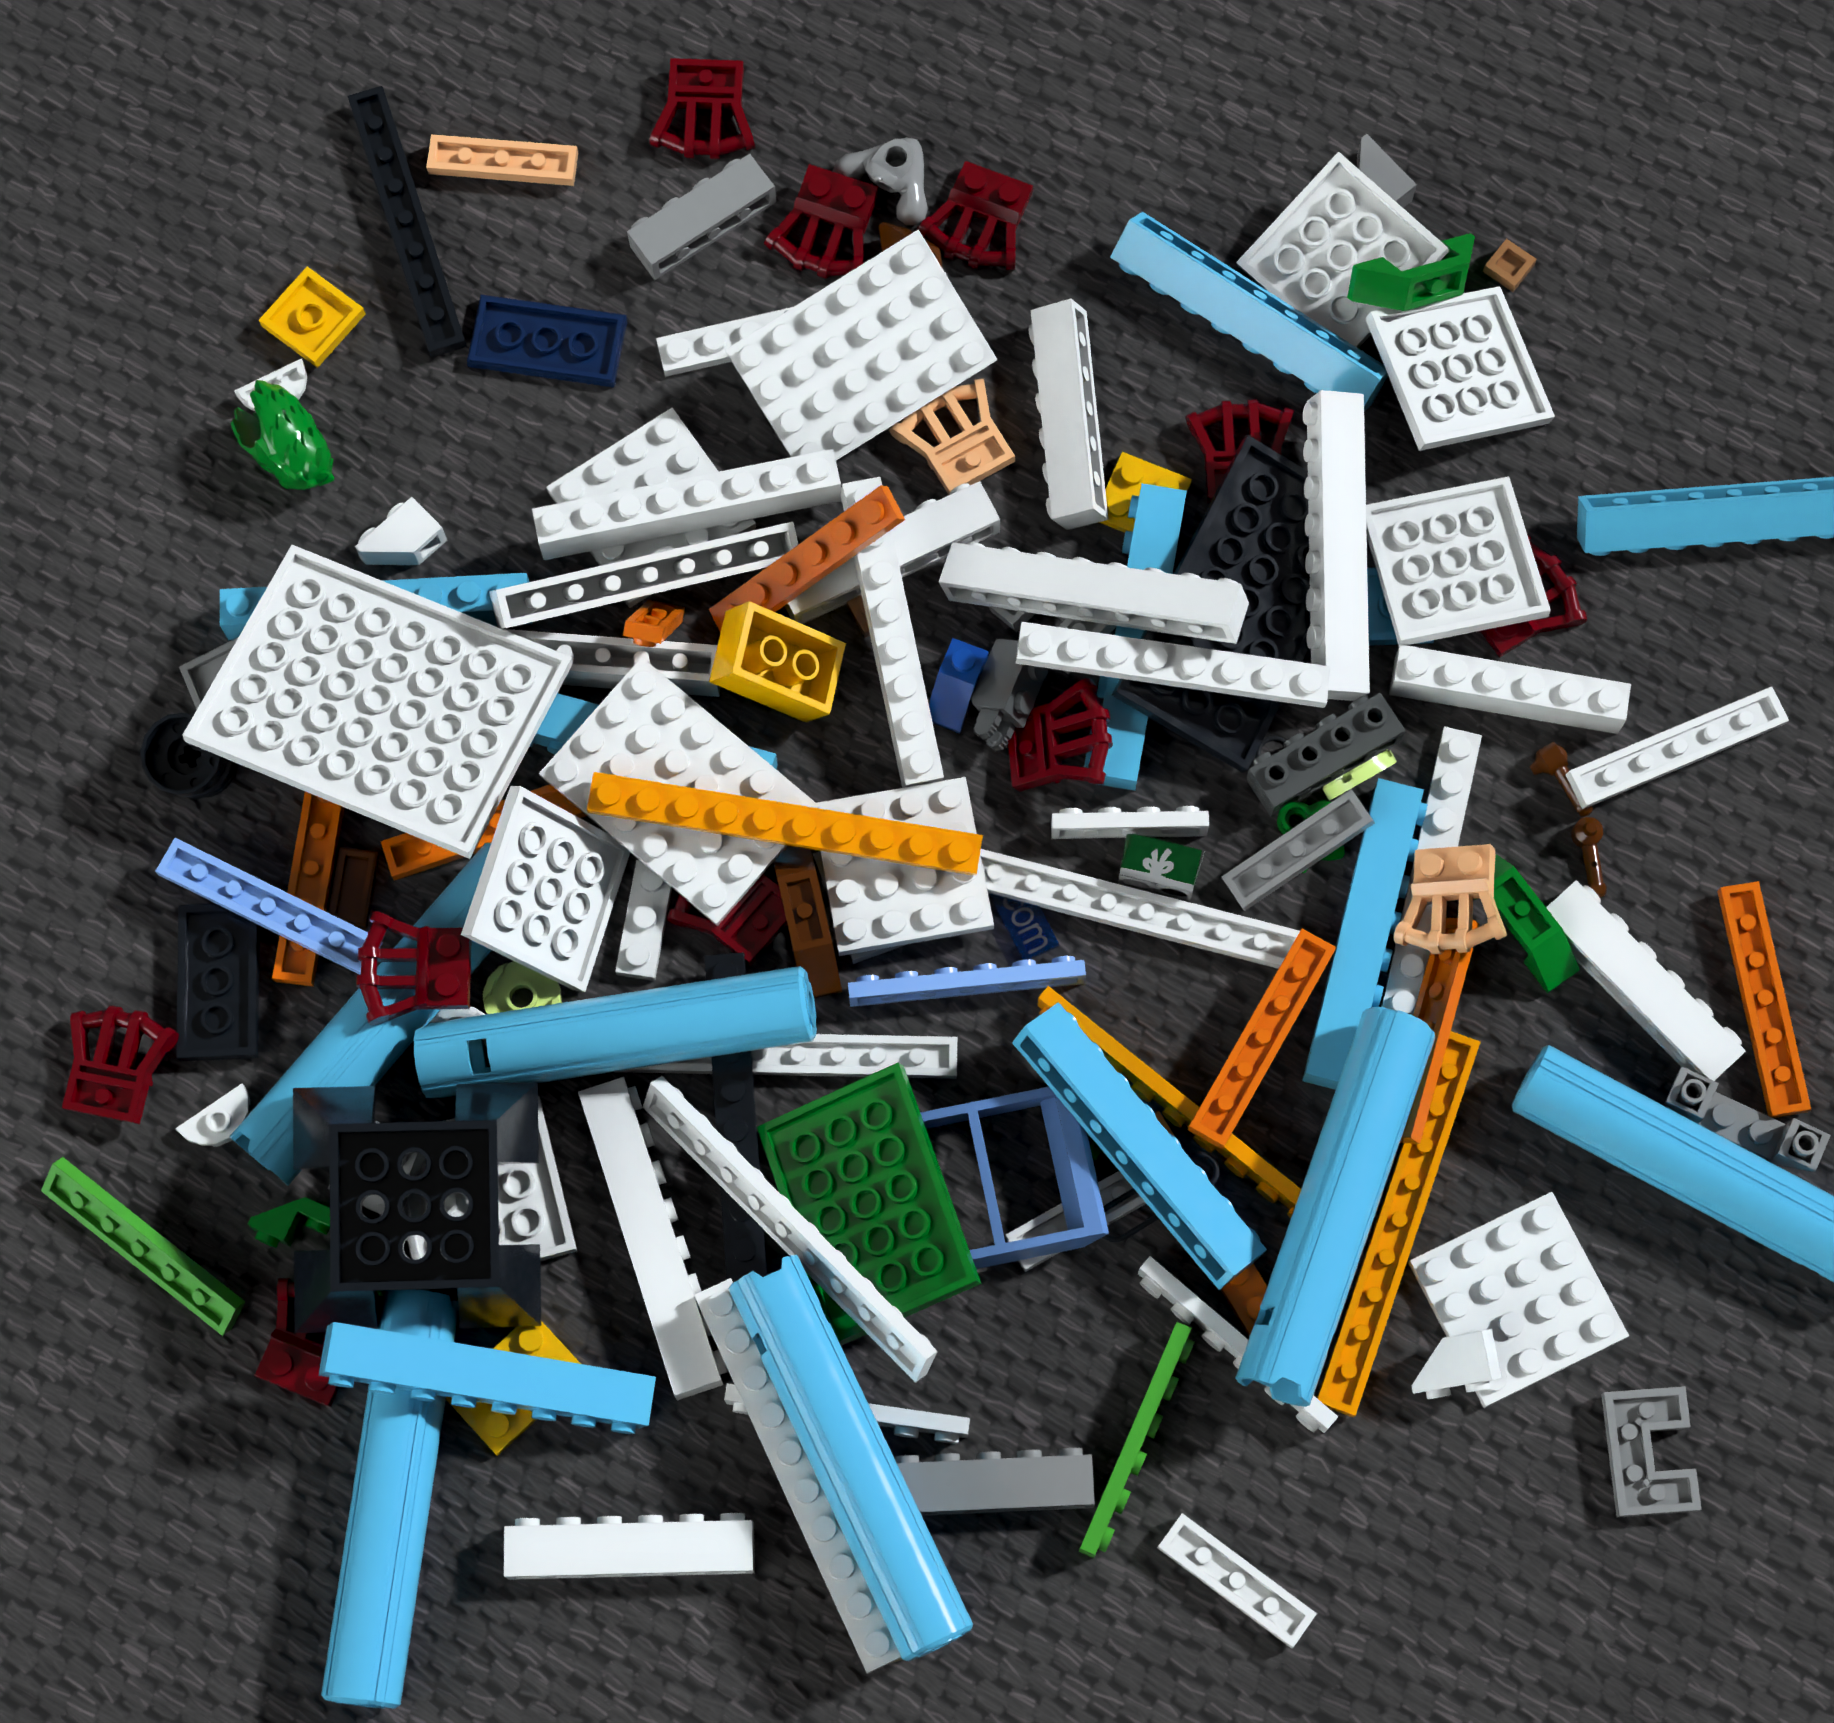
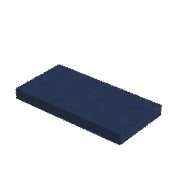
[467,295,628,387]

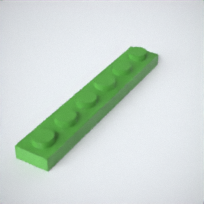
[41,1157,245,1336]
[1079,1322,1195,1558]

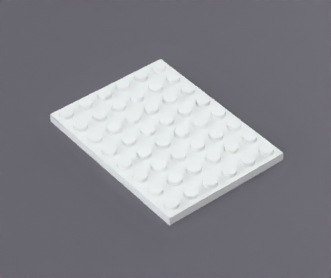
[183,545,573,859]

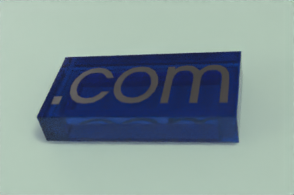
[989,893,1059,960]

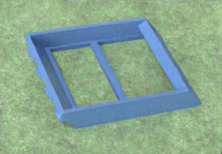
[920,1087,1109,1269]

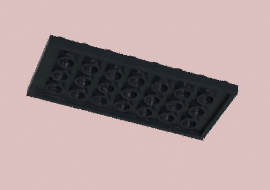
[1112,435,1310,773]

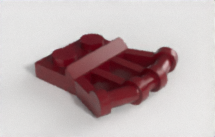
[649,58,756,159]
[916,161,1033,270]
[764,164,880,279]
[1185,399,1294,503]
[1480,536,1588,658]
[1008,678,1113,792]
[666,874,787,966]
[356,911,472,1025]
[62,1005,179,1124]
[254,1278,379,1407]

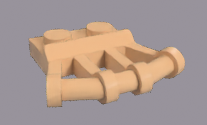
[889,378,1015,495]
[1393,844,1507,954]

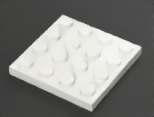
[1236,152,1449,349]
[1365,286,1555,451]
[546,408,756,608]
[1366,476,1551,646]
[817,777,994,956]
[461,786,630,992]
[404,1096,577,1291]
[1408,1192,1629,1408]

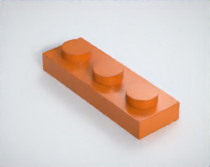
[623,600,685,647]

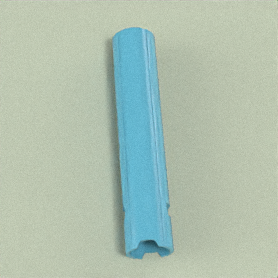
[229,843,492,1186]
[414,966,817,1098]
[1235,1007,1436,1407]
[1512,1045,1834,1282]
[728,1255,973,1662]
[321,1289,459,1709]

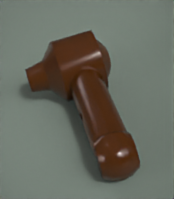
[1529,741,1593,817]
[1571,817,1607,898]

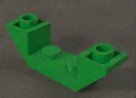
[1347,233,1475,311]
[1475,854,1580,994]
[247,1197,384,1296]

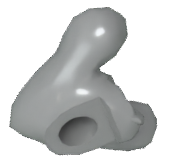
[833,137,928,225]

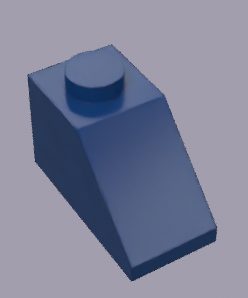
[929,638,989,733]

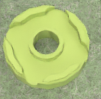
[1322,749,1397,801]
[483,961,562,1014]

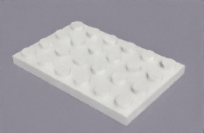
[725,229,997,460]
[539,657,820,926]

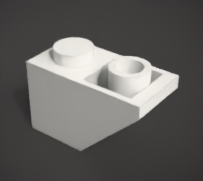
[355,497,447,565]
[1411,1329,1502,1399]

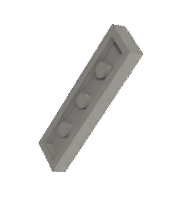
[1221,789,1375,911]

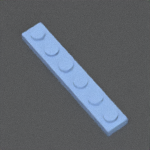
[155,838,383,975]
[848,956,1086,1007]

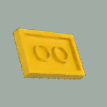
[446,1321,581,1456]

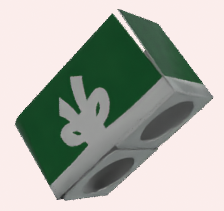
[1118,834,1205,901]

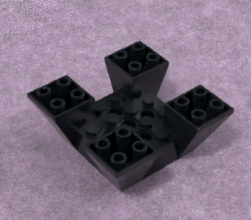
[293,1082,541,1333]

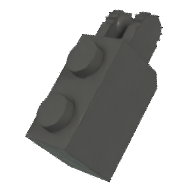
[971,639,1049,752]

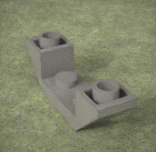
[1665,1066,1831,1172]

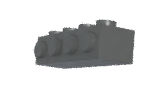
[1246,693,1406,817]

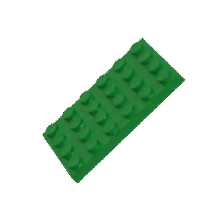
[757,1062,981,1346]

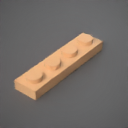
[426,134,578,186]

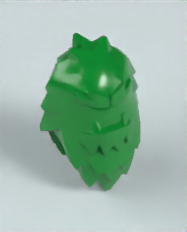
[231,380,335,490]

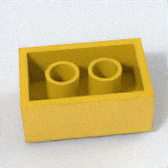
[709,601,846,722]

